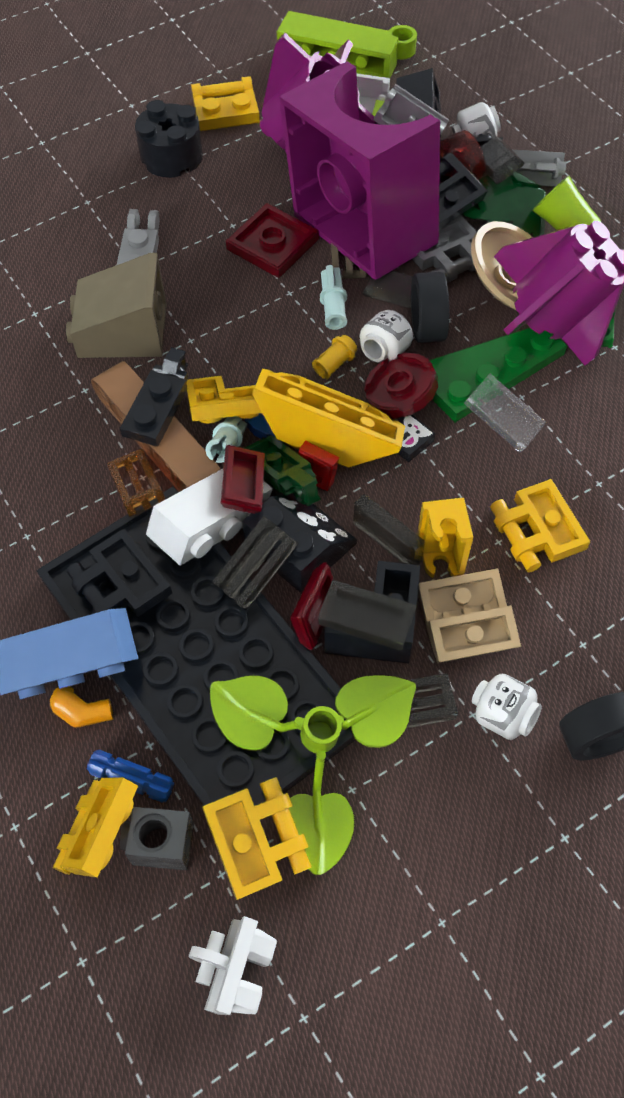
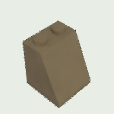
[66,253,167,358]

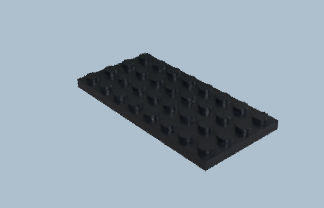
[36,487,356,806]

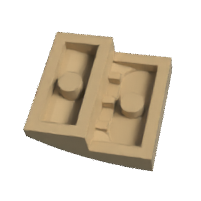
[418,568,521,663]

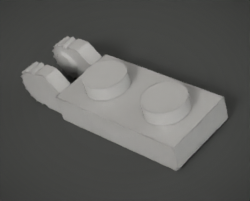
[117,209,160,265]

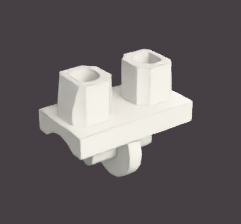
[189,916,277,1015]

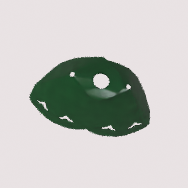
[463,167,546,237]

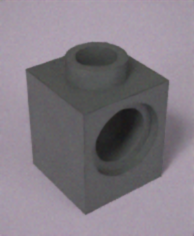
[120,807,194,870]

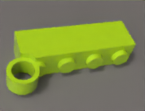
[277,11,417,78]

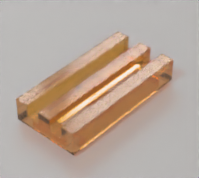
[107,449,166,517]

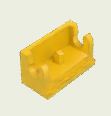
[416,498,473,578]

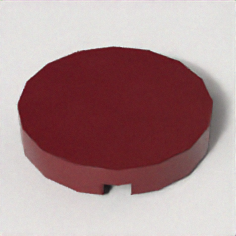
[364,353,438,418]

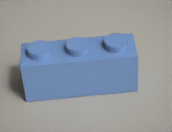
[0,608,138,699]

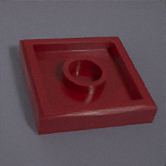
[226,203,319,278]

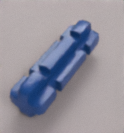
[87,750,174,803]

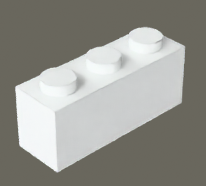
[146,469,273,566]

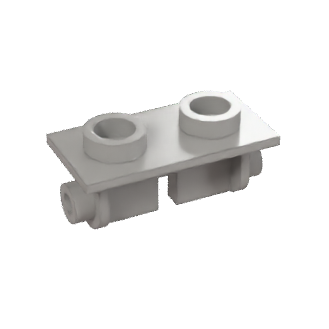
[498,149,566,187]

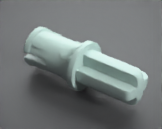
[320,265,347,330]
[205,416,247,463]

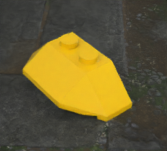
[252,368,405,467]

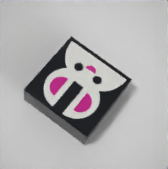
[397,415,436,463]

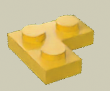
[187,376,262,424]

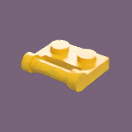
[191,76,260,131]

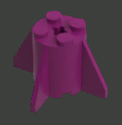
[260,33,376,152]
[494,221,624,366]

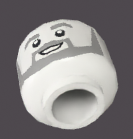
[452,102,501,139]
[359,310,413,363]
[472,673,542,740]

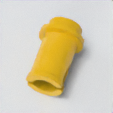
[312,335,357,379]

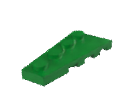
[430,328,567,423]

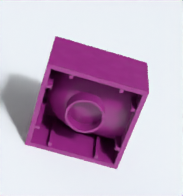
[279,61,440,280]

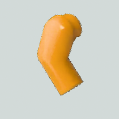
[50,686,114,727]

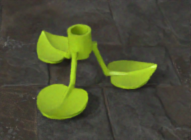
[210,675,416,875]

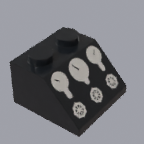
[242,494,357,594]

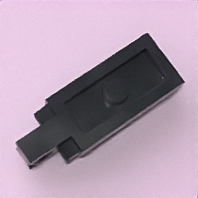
[120,347,188,447]

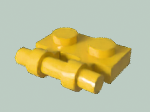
[490,479,590,572]
[53,777,138,878]
[202,777,312,900]

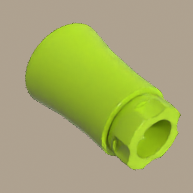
[532,175,601,231]

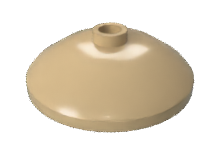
[471,221,533,310]

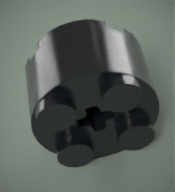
[135,100,203,178]

